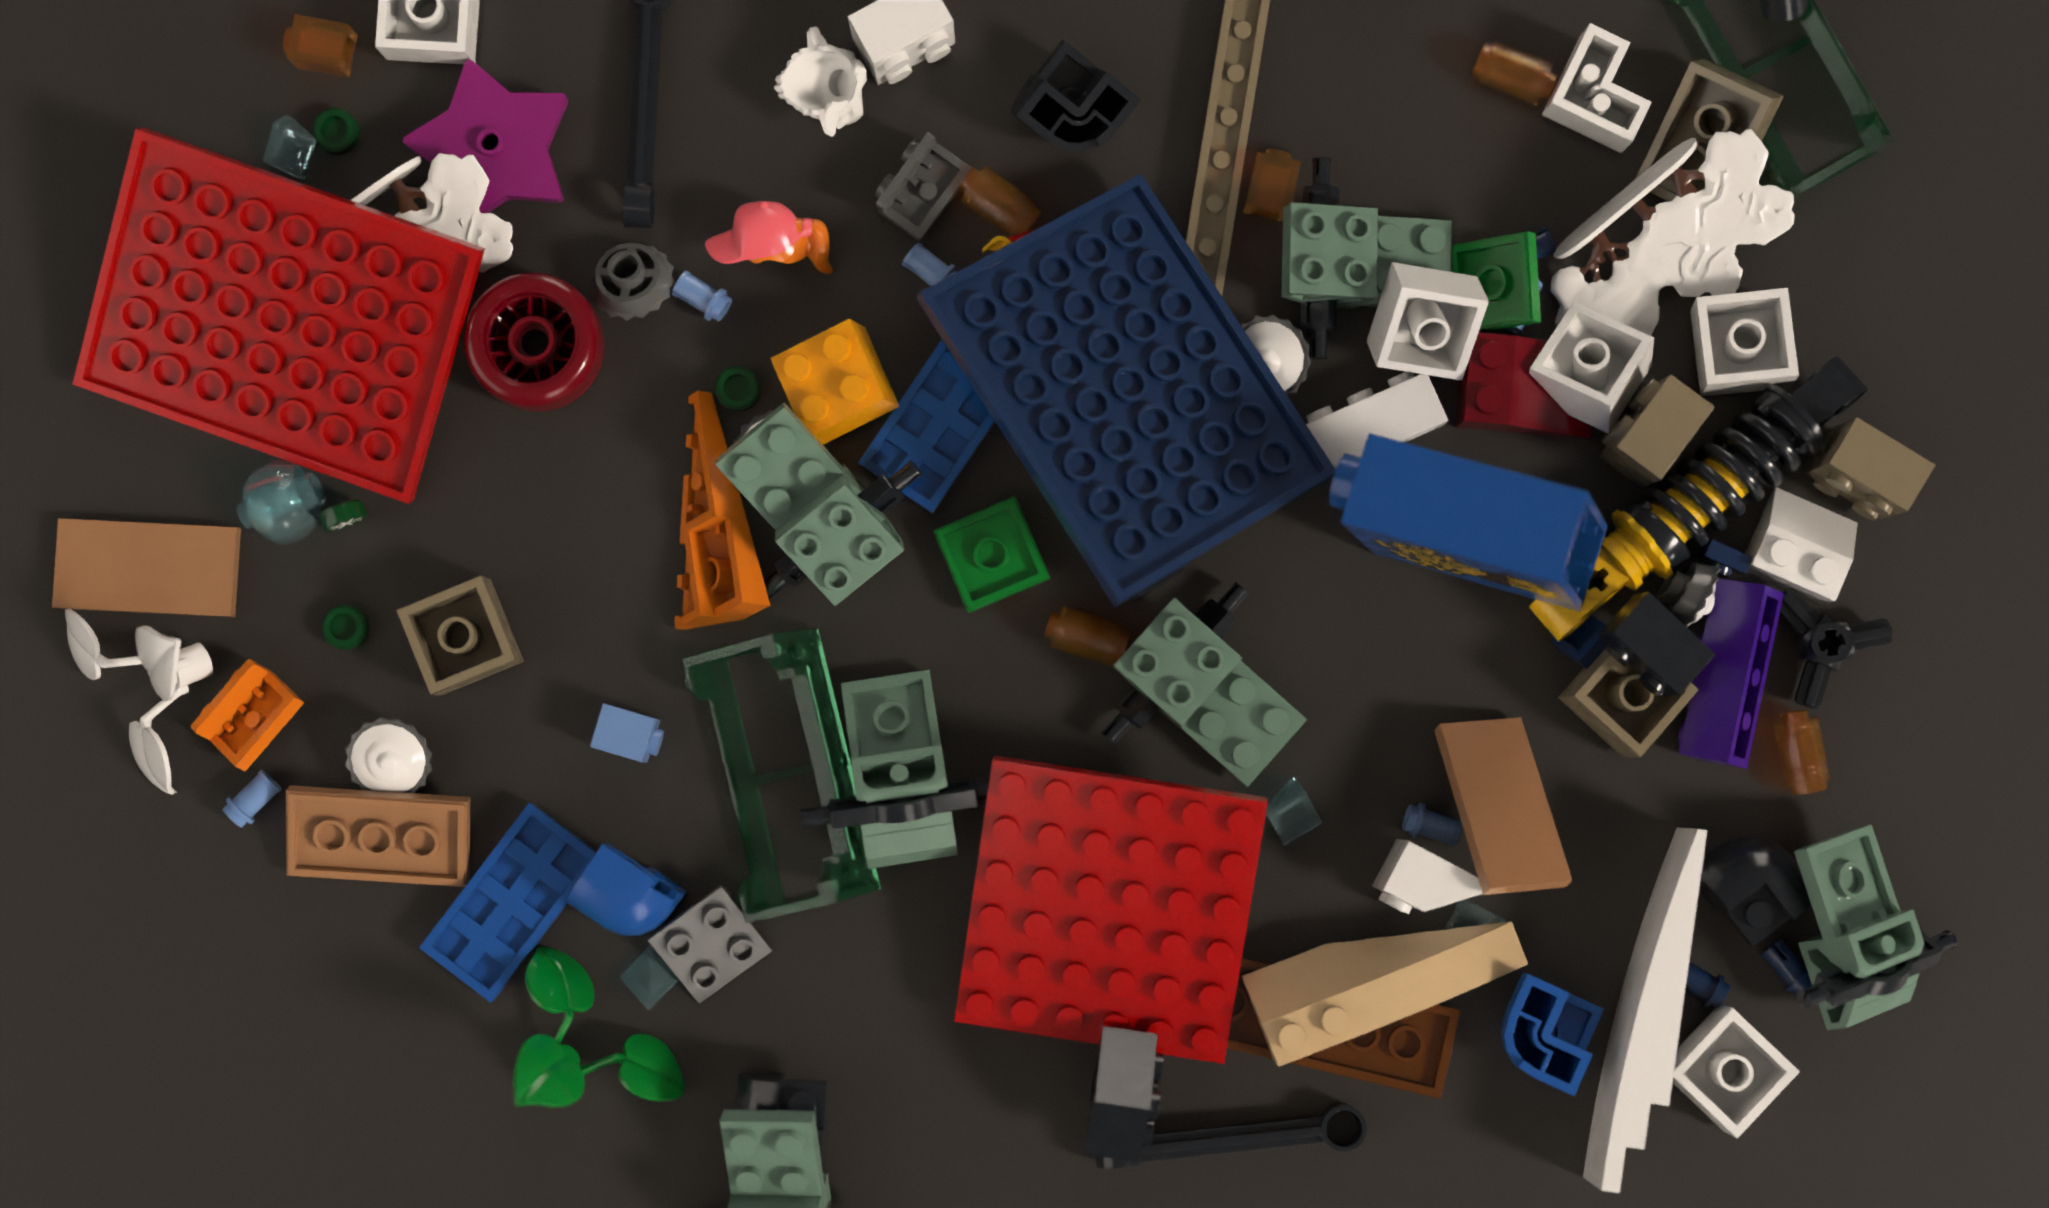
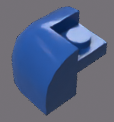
[567,843,688,936]
[1500,972,1604,1096]

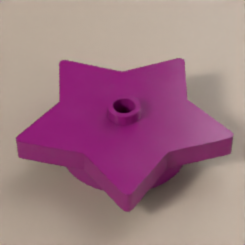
[403,59,569,213]

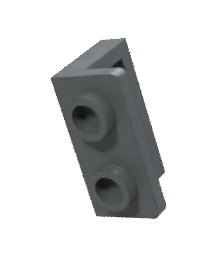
[875,132,973,242]

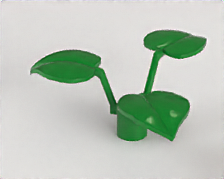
[513,947,685,1107]

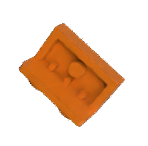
[191,659,304,771]

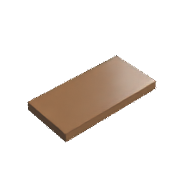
[52,518,241,617]
[1434,717,1572,895]
[286,785,470,887]

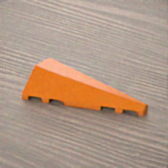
[674,391,771,630]

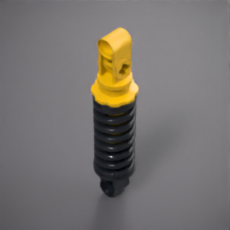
[1529,355,1868,642]

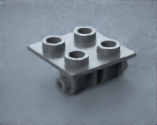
[647,885,772,1004]

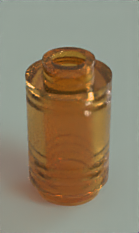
[1472,41,1558,105]
[959,165,1041,237]
[1044,605,1130,667]
[1773,709,1831,795]

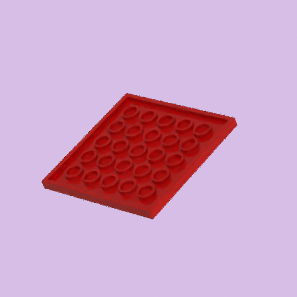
[954,755,1268,1064]

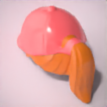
[705,201,833,274]

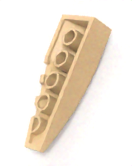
[1241,921,1528,1067]

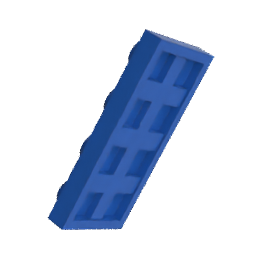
[858,340,995,514]
[419,803,597,1003]

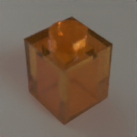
[283,14,357,78]
[1242,149,1301,221]

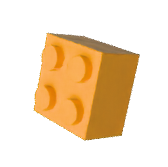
[770,319,900,445]

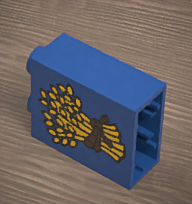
[1329,433,1608,612]

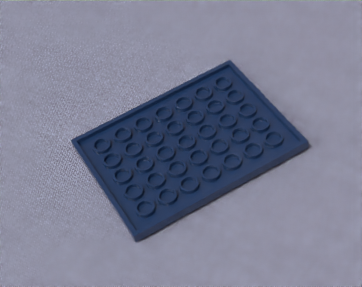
[916,174,1336,607]

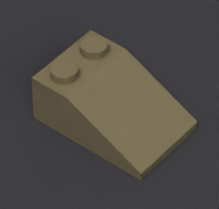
[1636,59,1784,201]

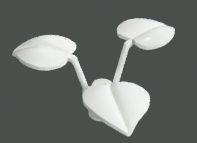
[65,608,213,795]

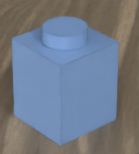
[590,704,664,763]

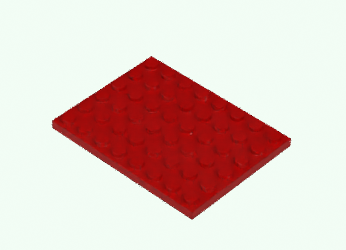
[72,127,485,504]

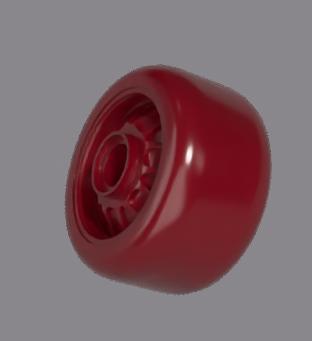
[464,272,605,412]

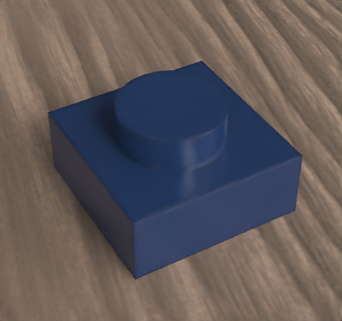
[1695,539,1753,578]
[1550,615,1608,669]

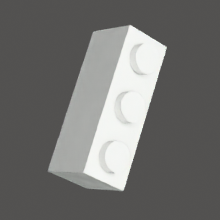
[1306,372,1449,469]

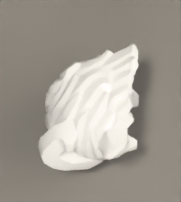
[774,27,867,137]

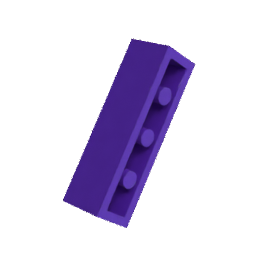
[1678,578,1784,769]

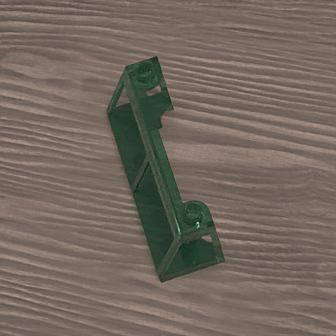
[1666,0,1896,198]
[682,628,881,924]

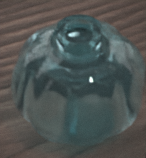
[237,460,326,544]

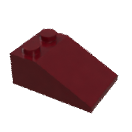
[1456,332,1591,439]

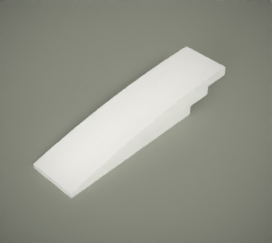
[1583,827,1707,1193]

